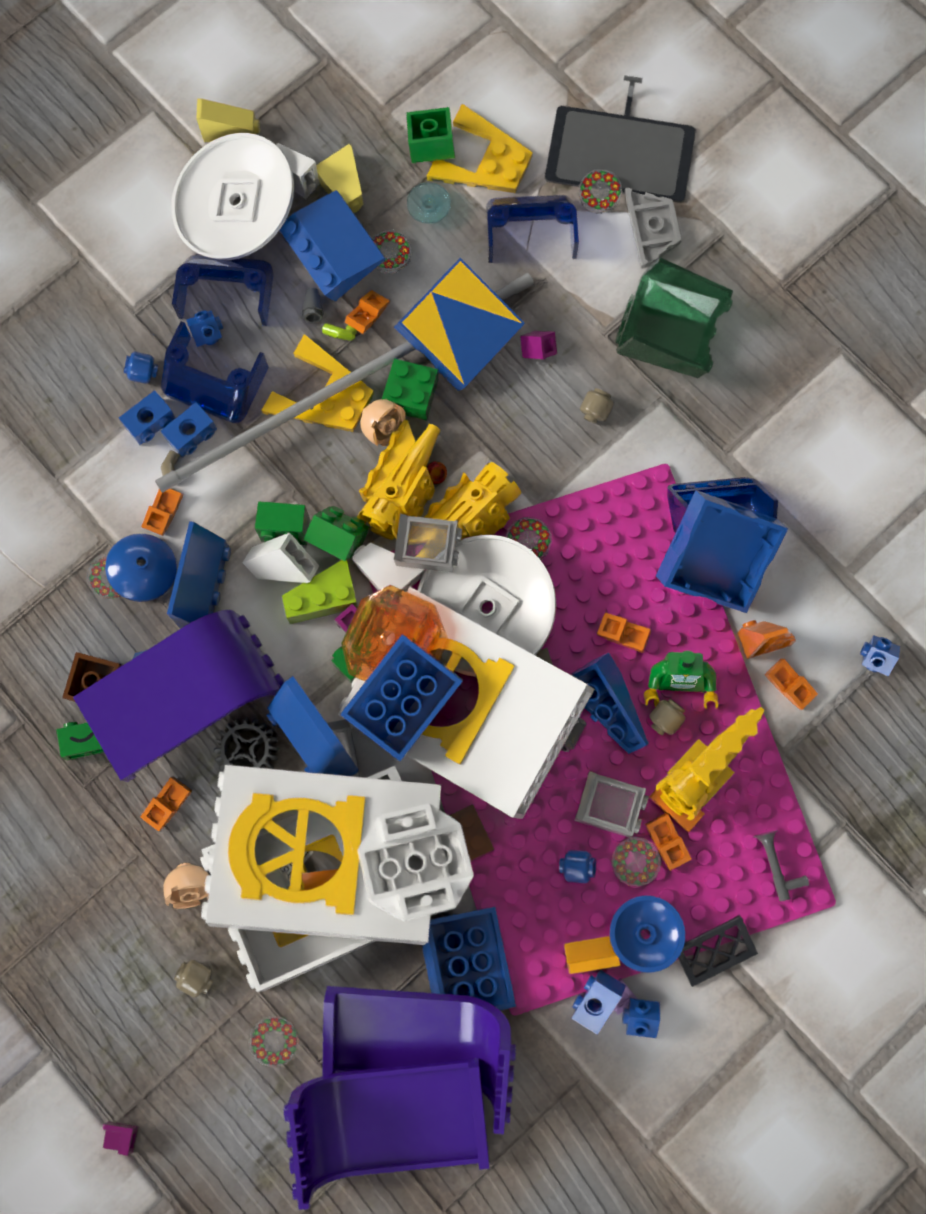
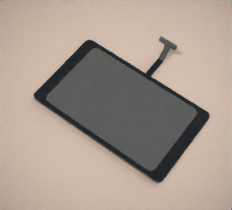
[545,75,696,203]

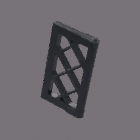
[678,915,758,987]

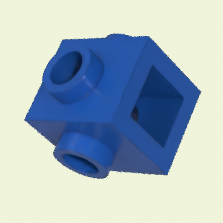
[186,310,224,347]
[860,635,900,676]
[622,998,660,1038]

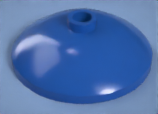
[105,534,177,602]
[610,896,685,973]

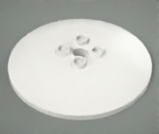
[172,133,294,261]
[417,535,556,677]

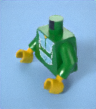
[644,650,718,709]

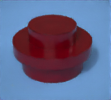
[427,461,447,484]

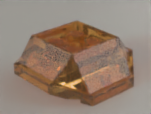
[341,585,448,682]

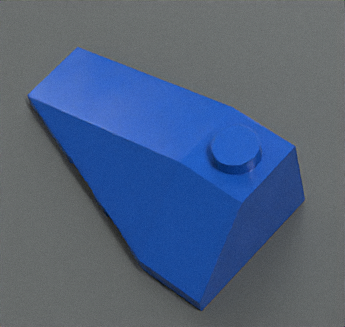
[570,652,649,754]

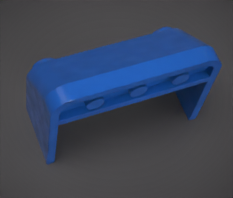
[266,676,359,777]

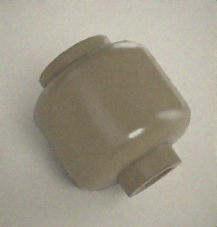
[580,388,614,424]
[649,699,686,735]
[174,960,213,997]

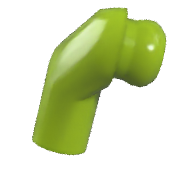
[322,323,357,341]

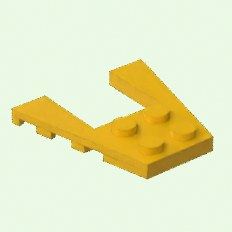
[427,104,533,193]
[262,335,374,432]

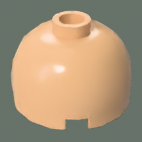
[361,399,405,446]
[163,863,210,909]

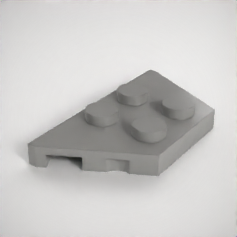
[624,188,682,269]

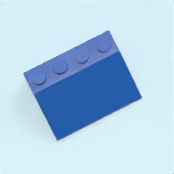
[280,190,386,302]
[167,521,231,629]
[340,634,463,761]
[422,907,516,1010]

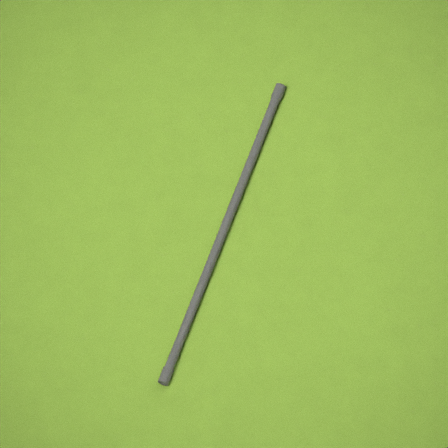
[155,273,534,493]

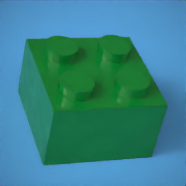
[406,107,455,163]
[382,358,439,421]
[255,501,310,545]
[303,506,370,561]

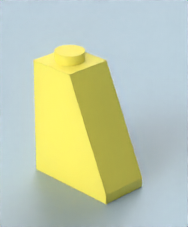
[196,98,260,142]
[316,144,363,213]

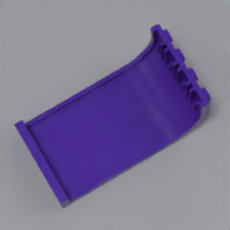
[73,610,285,782]
[322,986,516,1134]
[284,1058,489,1210]

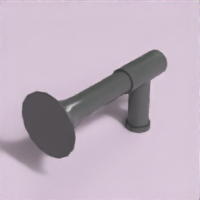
[753,830,809,901]

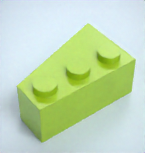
[282,560,358,624]

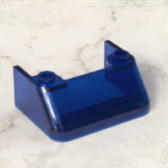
[486,195,579,263]
[172,255,274,326]
[161,321,269,423]
[667,477,778,533]

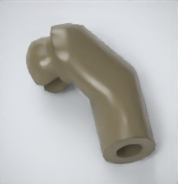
[161,450,180,476]

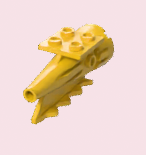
[357,419,441,540]
[408,462,521,559]
[656,707,764,820]

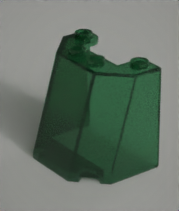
[615,258,733,378]

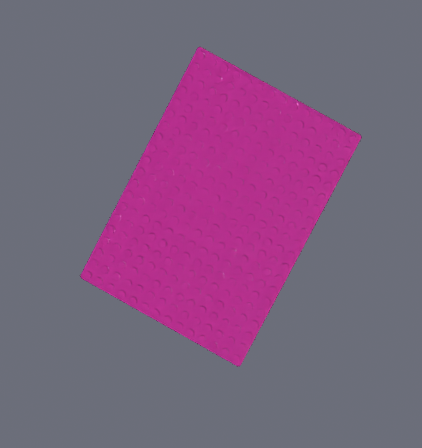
[369,464,836,1016]

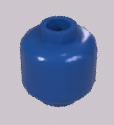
[124,352,158,384]
[559,850,597,883]

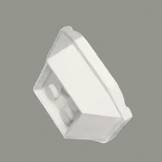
[357,803,474,921]

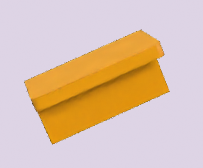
[564,936,620,974]

